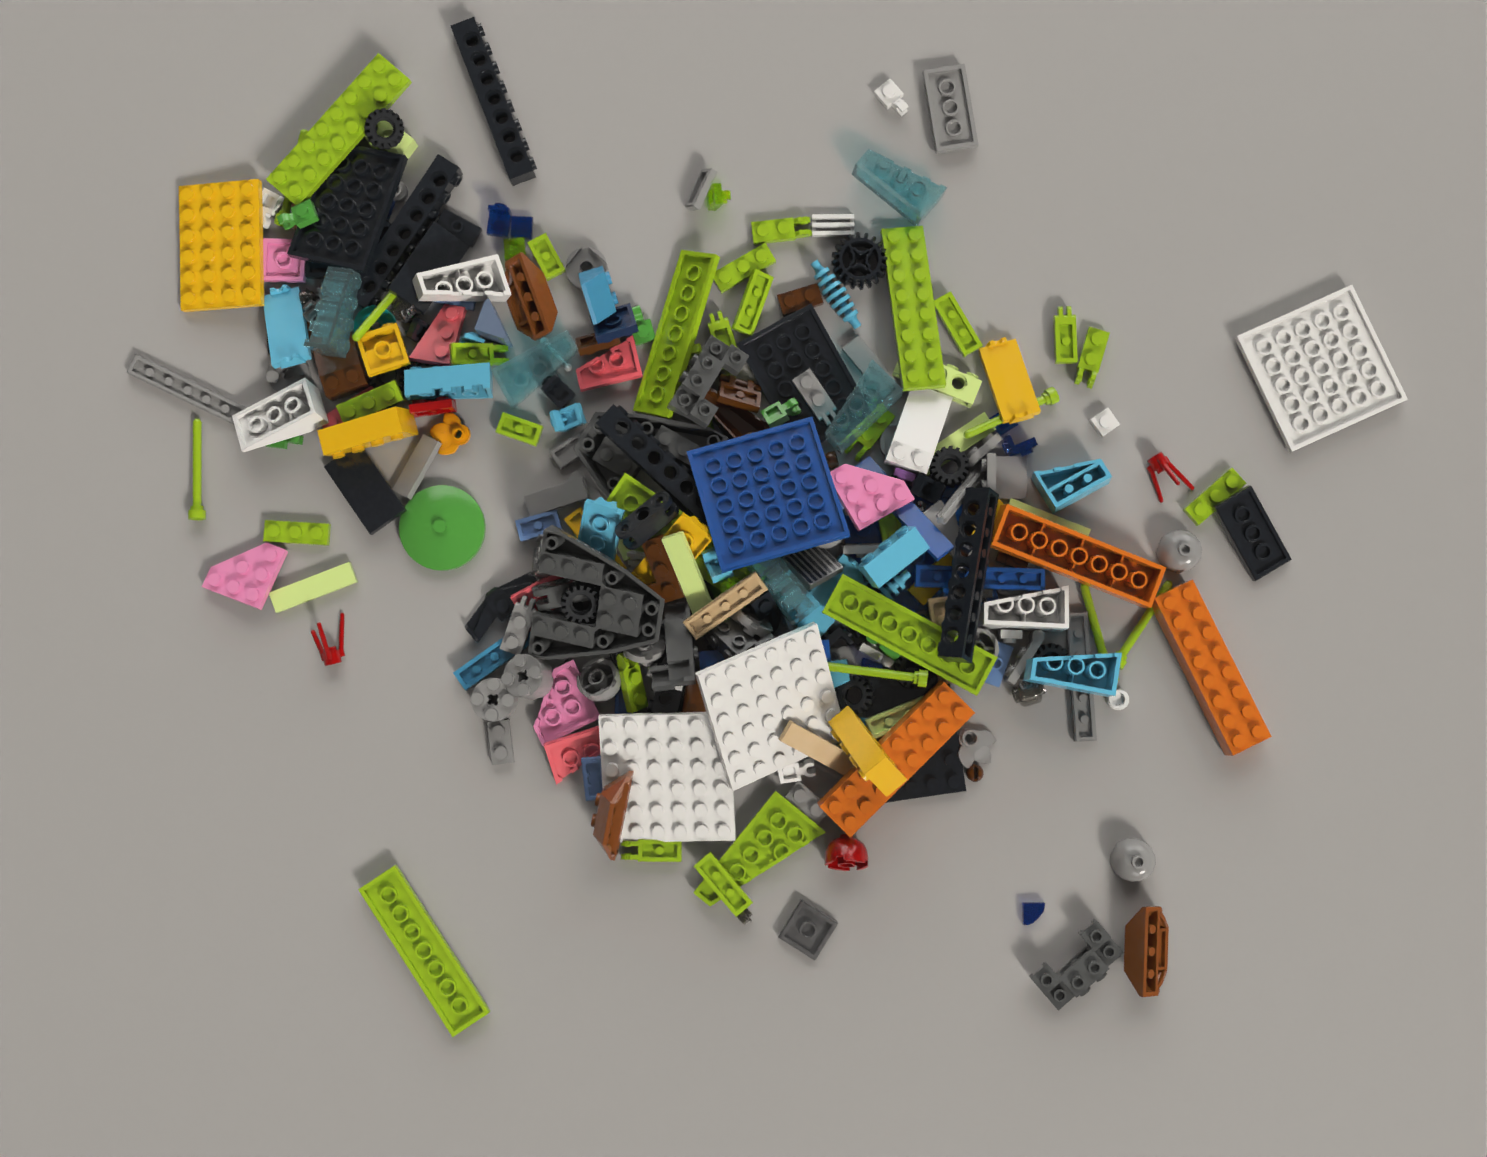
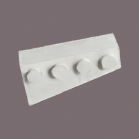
[412,254,512,302]

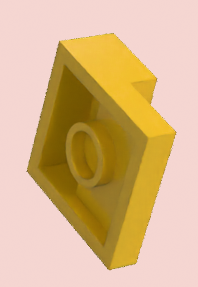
[357,323,411,378]

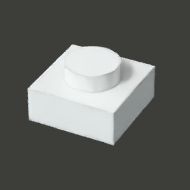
[1089,407,1120,438]
[997,629,1022,643]

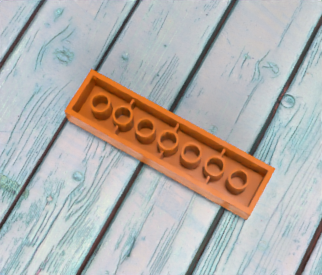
[991,504,1167,608]
[1152,580,1272,756]
[817,680,975,838]

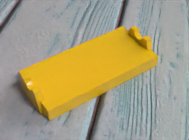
[978,337,1041,424]
[631,512,712,584]

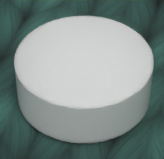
[1106,689,1129,710]

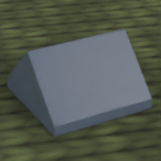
[474,298,513,348]

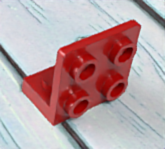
[409,396,457,418]

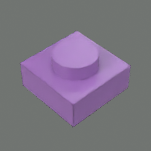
[893,467,917,486]

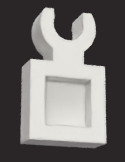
[262,188,284,229]
[857,642,894,668]
[778,758,816,784]

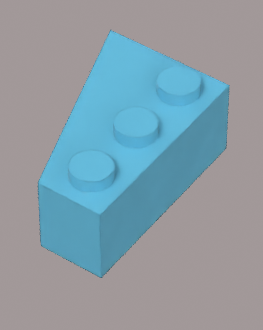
[1031,459,1112,514]
[858,526,930,588]

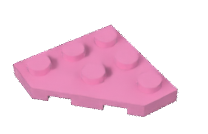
[830,464,914,532]
[202,542,288,610]
[533,660,600,746]

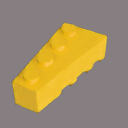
[317,406,419,459]
[828,706,907,797]

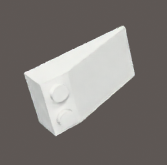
[232,378,329,452]
[884,389,953,476]

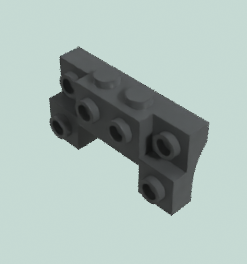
[667,335,749,429]
[650,598,699,692]
[703,599,776,660]
[1029,919,1124,1011]

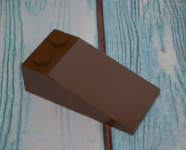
[306,308,371,402]

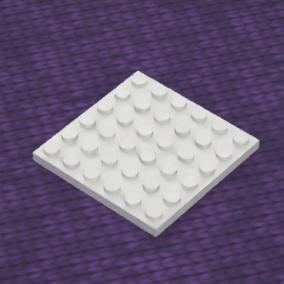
[1235,285,1408,453]
[695,622,841,791]
[598,712,736,843]

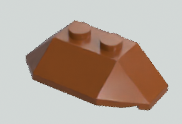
[505,252,558,341]
[591,771,634,861]
[1124,906,1169,997]

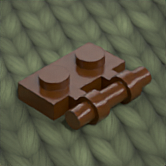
[717,374,761,413]

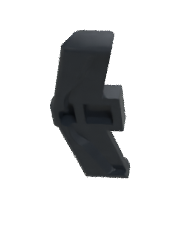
[465,572,538,643]

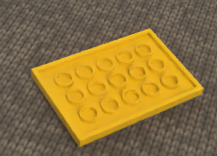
[179,179,264,312]

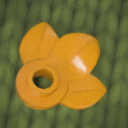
[429,413,471,455]

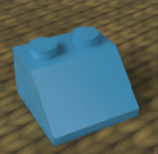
[578,266,619,325]

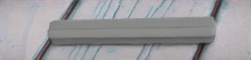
[936,468,983,525]

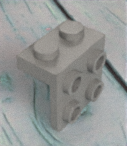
[980,453,1027,499]

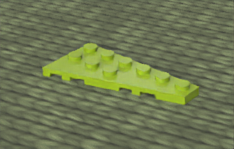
[693,790,826,906]

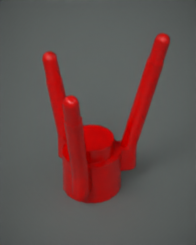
[1146,452,1194,503]
[311,613,345,666]

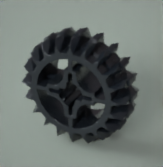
[831,232,888,290]

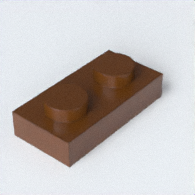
[777,283,824,317]
[575,333,621,356]

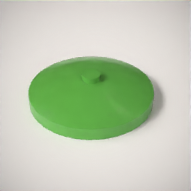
[399,485,486,571]

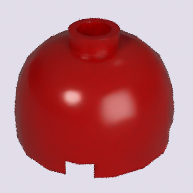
[825,834,868,871]

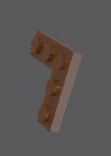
[642,534,685,603]

